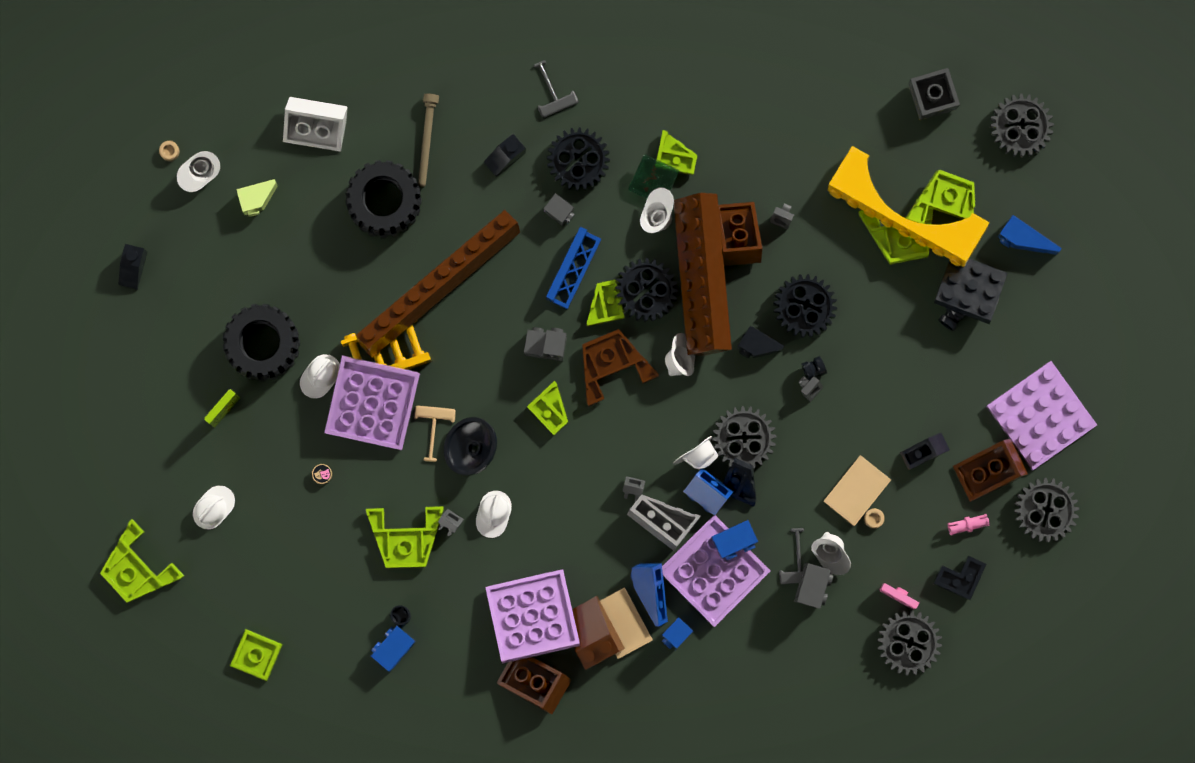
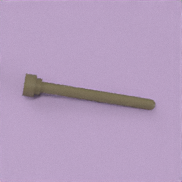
[418,94,439,188]

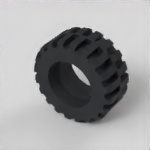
[345,160,422,238]
[222,304,300,381]

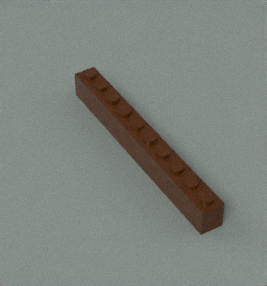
[356,210,520,358]

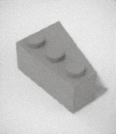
[627,495,700,551]

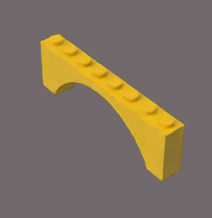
[827,146,990,267]

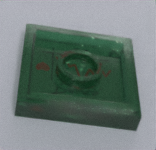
[628,154,680,199]

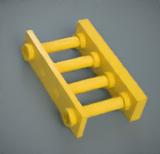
[341,320,432,370]

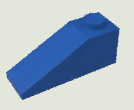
[998,215,1062,255]
[631,563,668,626]

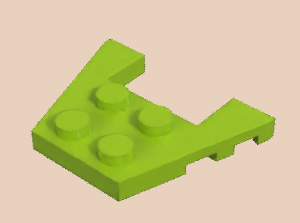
[906,170,975,224]
[859,199,933,265]
[366,506,444,568]
[100,519,184,603]

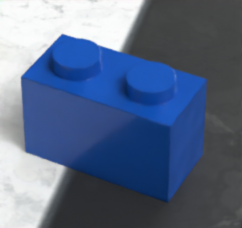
[683,469,733,516]
[711,520,758,561]
[662,617,693,650]
[371,626,416,672]

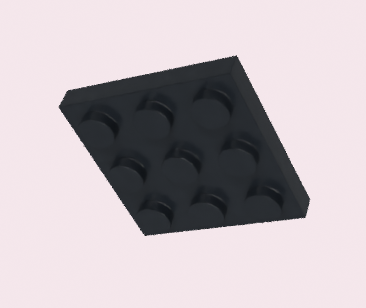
[934,258,1008,324]

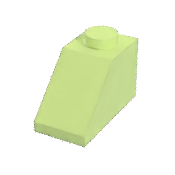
[237,179,278,217]

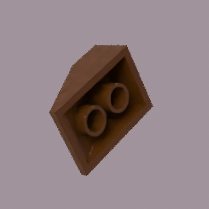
[718,202,762,266]
[953,439,1028,502]
[572,596,625,670]
[497,657,572,715]

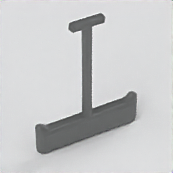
[534,60,579,118]
[779,528,804,584]

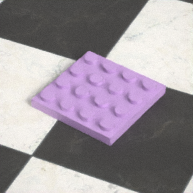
[324,356,420,450]
[986,361,1097,471]
[662,515,770,627]
[485,569,580,664]

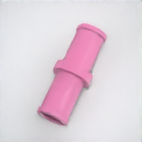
[947,514,989,535]

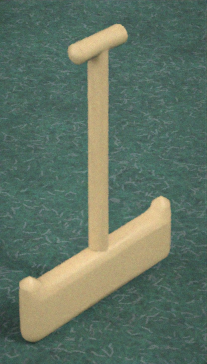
[414,406,456,462]

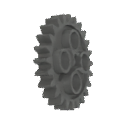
[989,94,1054,158]
[712,406,776,469]
[1014,478,1079,543]
[877,610,942,675]

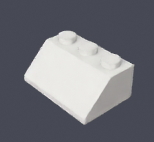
[283,97,347,151]

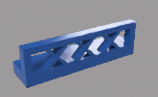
[546,227,601,310]

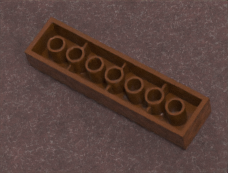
[674,193,732,356]

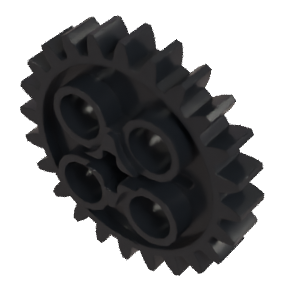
[547,127,610,191]
[614,258,678,322]
[773,274,837,338]

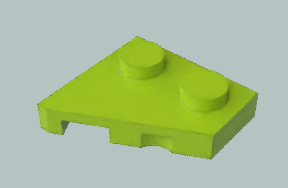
[655,130,698,175]
[587,280,624,326]
[527,381,568,435]

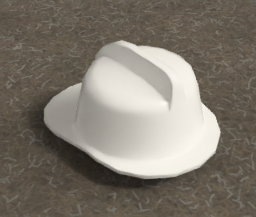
[177,151,220,192]
[640,188,674,233]
[665,333,695,376]
[300,354,340,398]
[673,436,718,469]
[193,486,235,529]
[476,491,512,538]
[811,532,851,575]

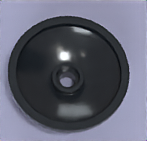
[444,417,497,476]

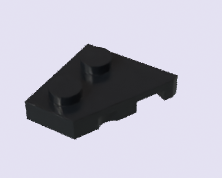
[723,458,757,507]

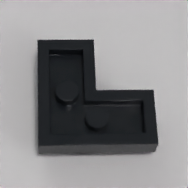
[933,556,987,600]

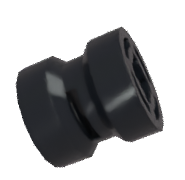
[938,308,965,331]
[801,356,827,381]
[390,605,411,626]

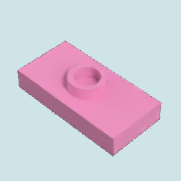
[880,583,919,610]

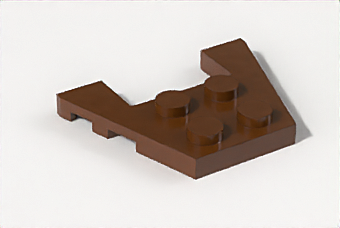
[582,329,659,407]

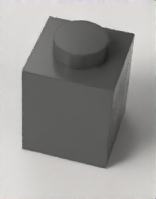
[544,193,575,226]

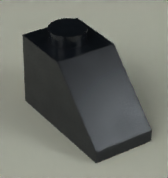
[484,133,526,177]
[118,244,148,290]
[737,326,784,358]
[900,433,950,470]

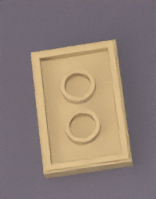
[823,455,891,526]
[600,588,653,659]

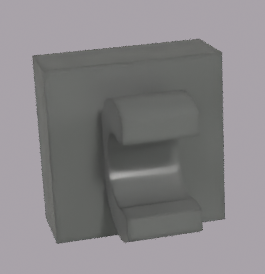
[770,203,794,230]
[798,376,823,402]
[622,476,645,501]
[438,509,464,536]

